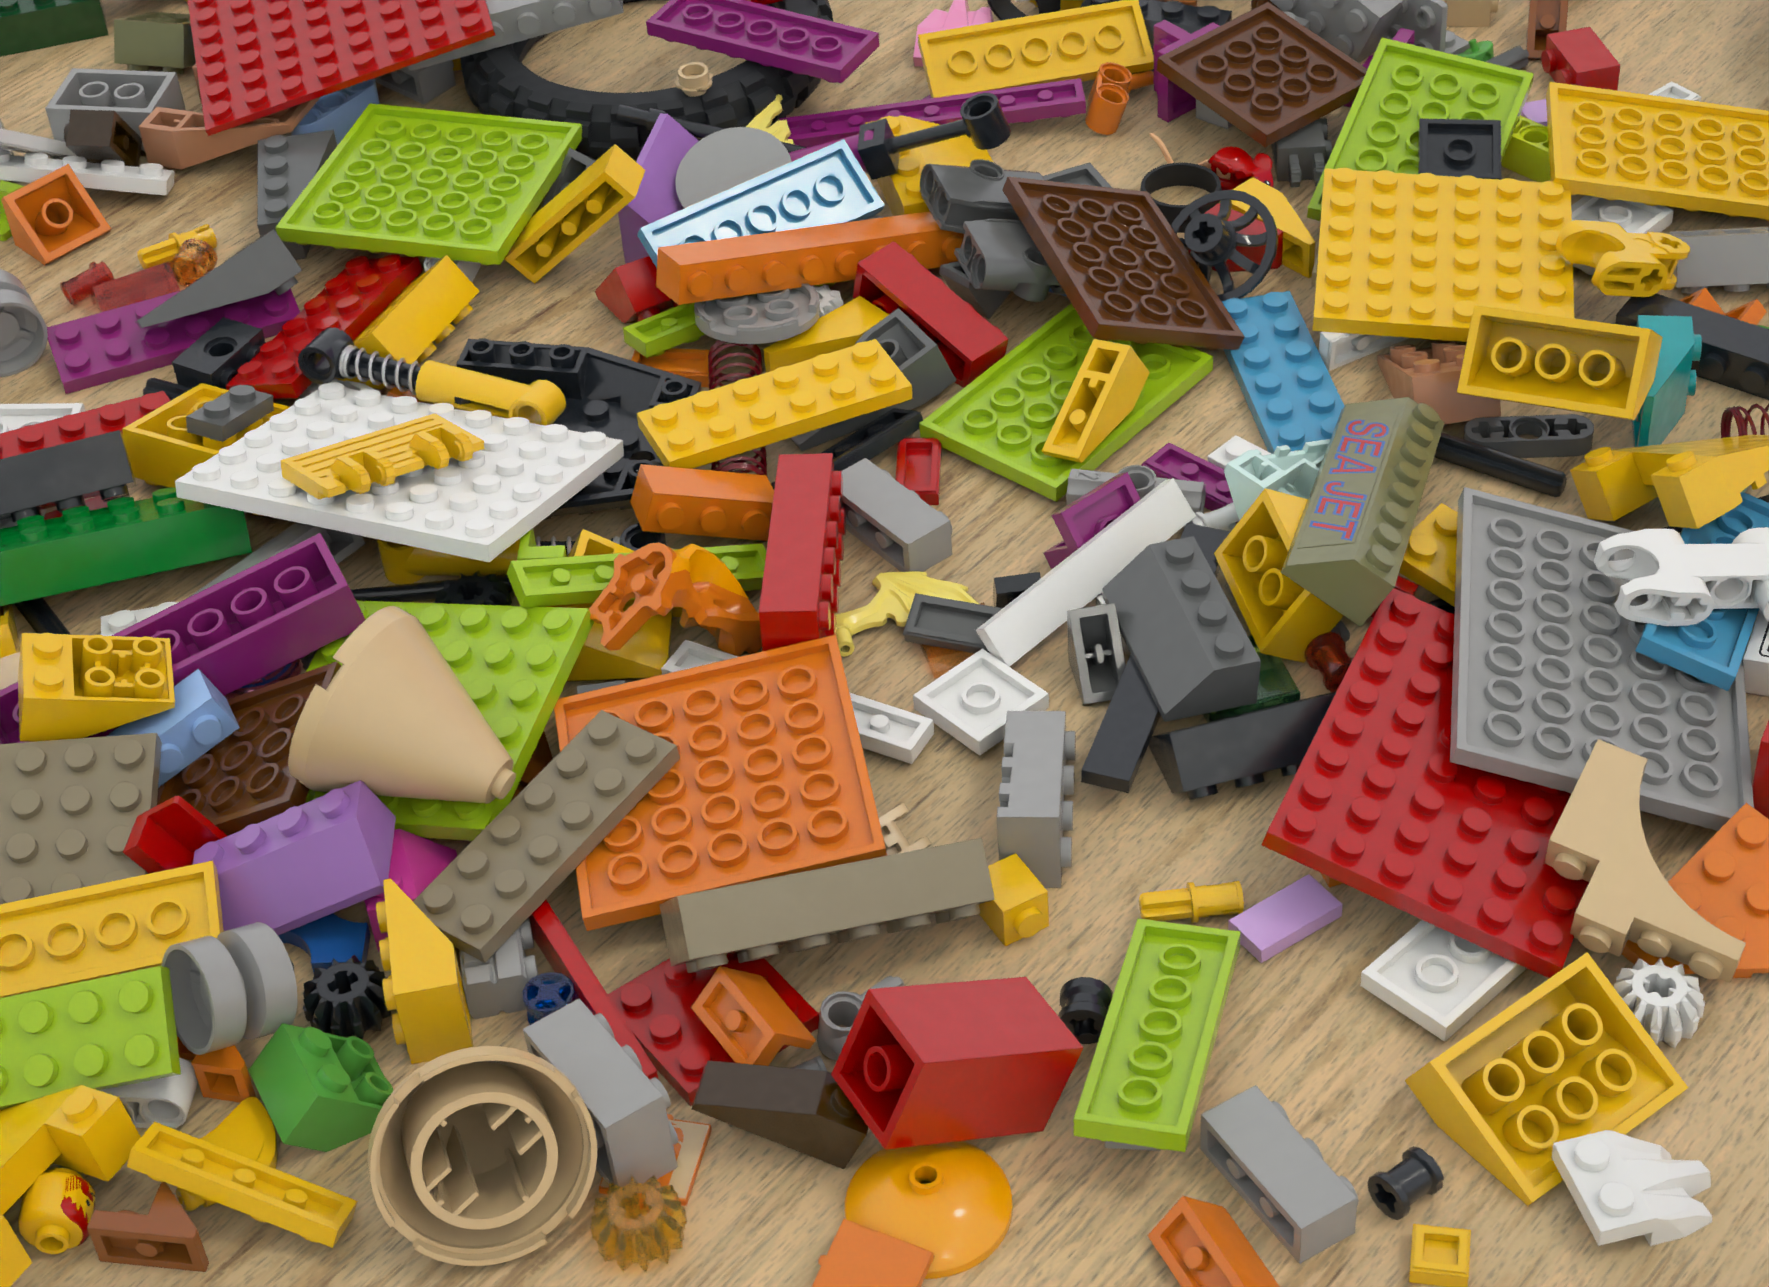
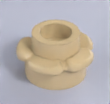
[675,62,713,97]

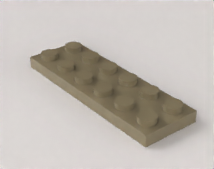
[413,710,680,963]

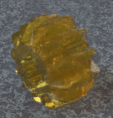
[590,1174,687,1273]

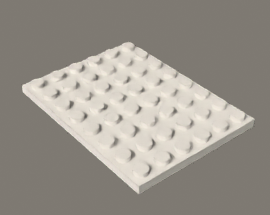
[175,382,624,562]

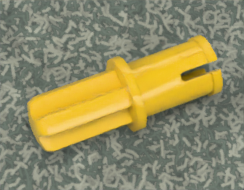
[137,224,217,270]
[1139,881,1244,923]

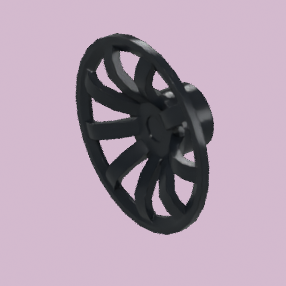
[1171,190,1278,302]

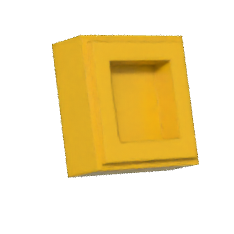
[1409,1224,1471,1287]

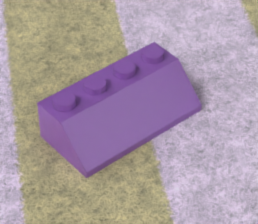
[618,113,699,264]
[192,780,396,935]

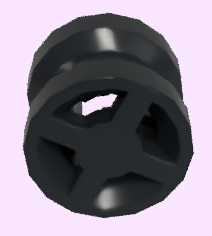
[1058,977,1113,1044]

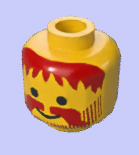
[18,1168,96,1254]

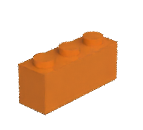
[630,464,774,541]

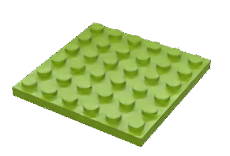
[275,103,582,265]
[306,601,594,841]

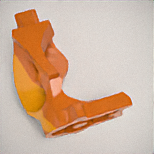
[589,542,762,657]

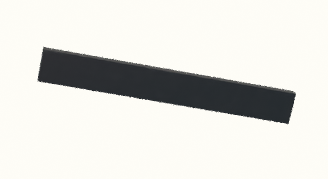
[1081,523,1230,793]

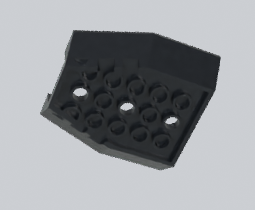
[456,338,701,520]

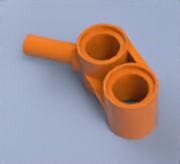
[1085,62,1154,135]

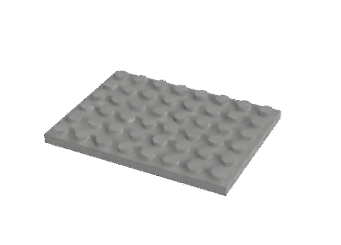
[1450,487,1754,831]

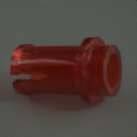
[60,262,115,306]

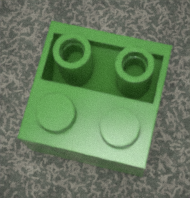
[248,1023,393,1152]

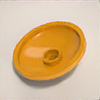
[845,1141,1013,1279]

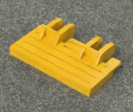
[280,413,484,500]

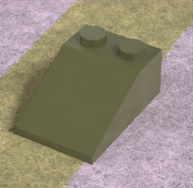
[114,12,196,74]

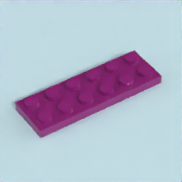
[646,0,880,84]
[47,288,300,394]

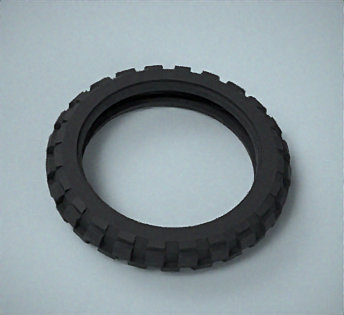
[460,0,833,161]

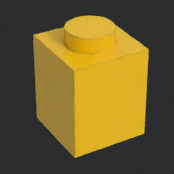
[979,853,1049,947]

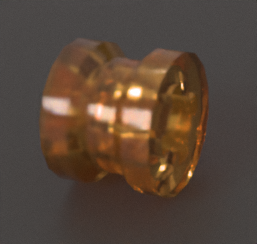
[168,238,218,288]

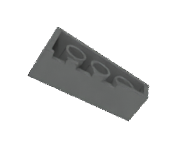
[257,130,337,260]

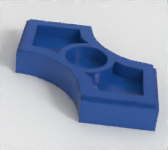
[278,913,371,973]

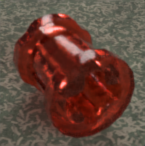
[1304,632,1353,692]

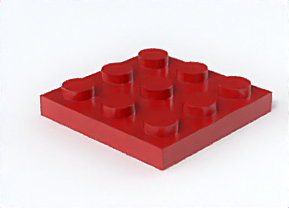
[608,954,820,1106]

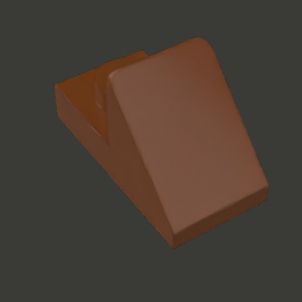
[1526,0,1568,60]
[87,1182,209,1272]

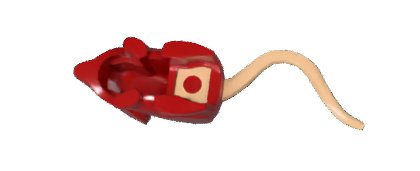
[1150,133,1274,190]

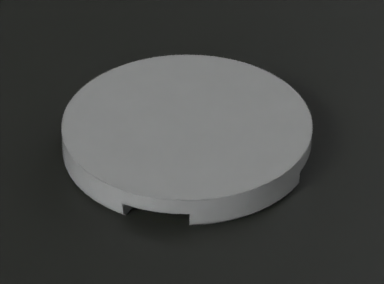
[675,127,792,209]
[694,283,820,344]

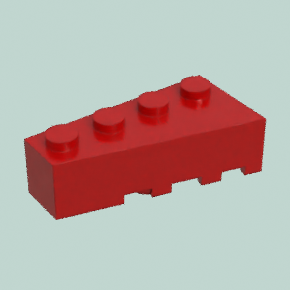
[852,242,1008,388]

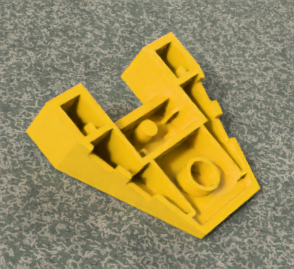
[1570,435,1769,529]
[0,1085,141,1287]

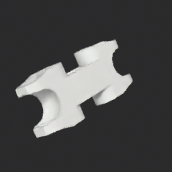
[1594,527,1769,626]

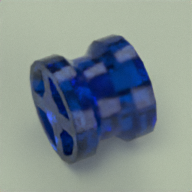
[522,972,576,1025]

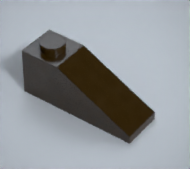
[691,1061,869,1169]

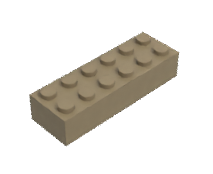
[659,838,995,973]

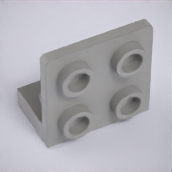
[1384,0,1470,55]

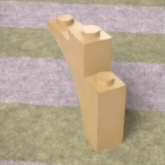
[1544,739,1746,983]

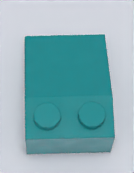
[1632,315,1702,447]

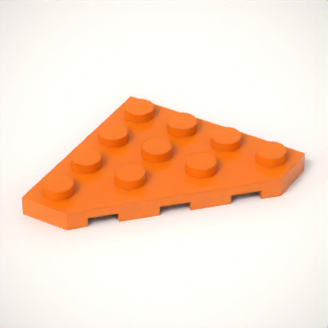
[1622,803,1769,978]

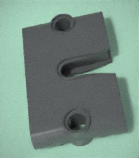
[920,159,1066,302]

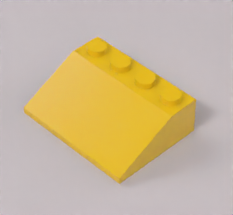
[866,116,993,216]
[122,383,289,516]
[1404,952,1688,1206]

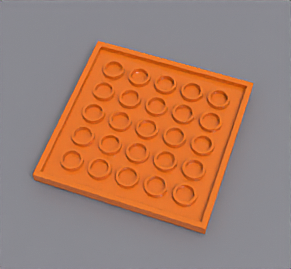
[554,635,887,931]

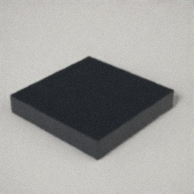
[1418,119,1501,180]

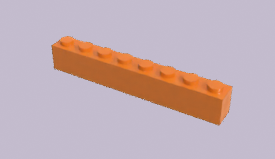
[656,211,965,305]

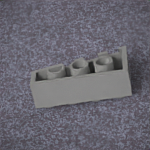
[997,711,1076,888]

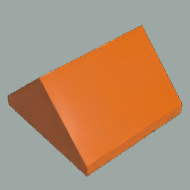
[1,164,111,265]

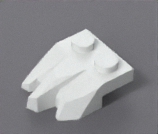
[1552,1130,1712,1246]

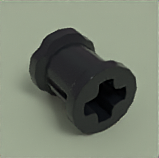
[1367,1146,1444,1220]

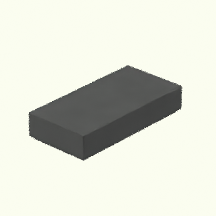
[903,593,1003,654]

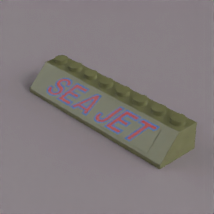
[1281,397,1445,627]

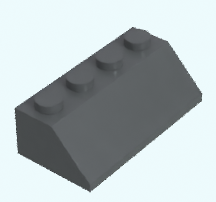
[1102,536,1261,722]

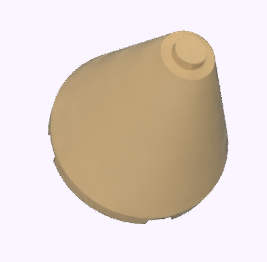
[288,606,516,804]
[367,1046,597,1266]

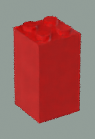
[831,977,1084,1150]

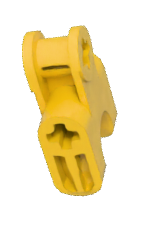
[1556,220,1690,297]

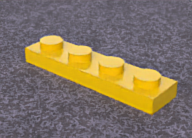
[127,1121,358,1248]

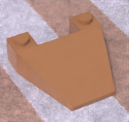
[139,63,320,170]

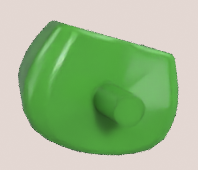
[1458,39,1494,62]

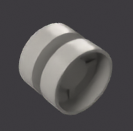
[0,269,48,377]
[162,922,298,1055]

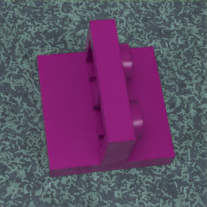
[1153,20,1219,123]
[1043,472,1141,595]

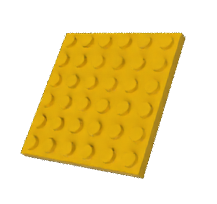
[1312,168,1574,342]

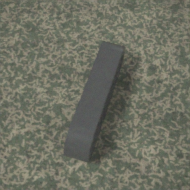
[1464,414,1594,458]

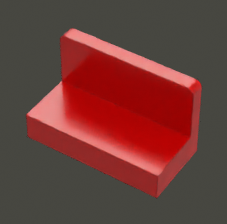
[123,796,227,874]

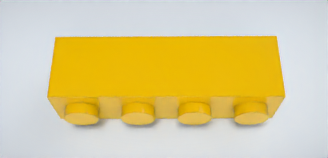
[504,144,645,284]

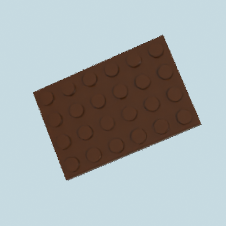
[1002,176,1245,350]

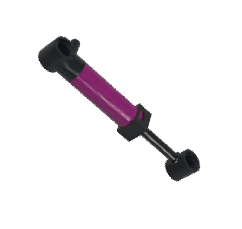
[789,93,1011,180]

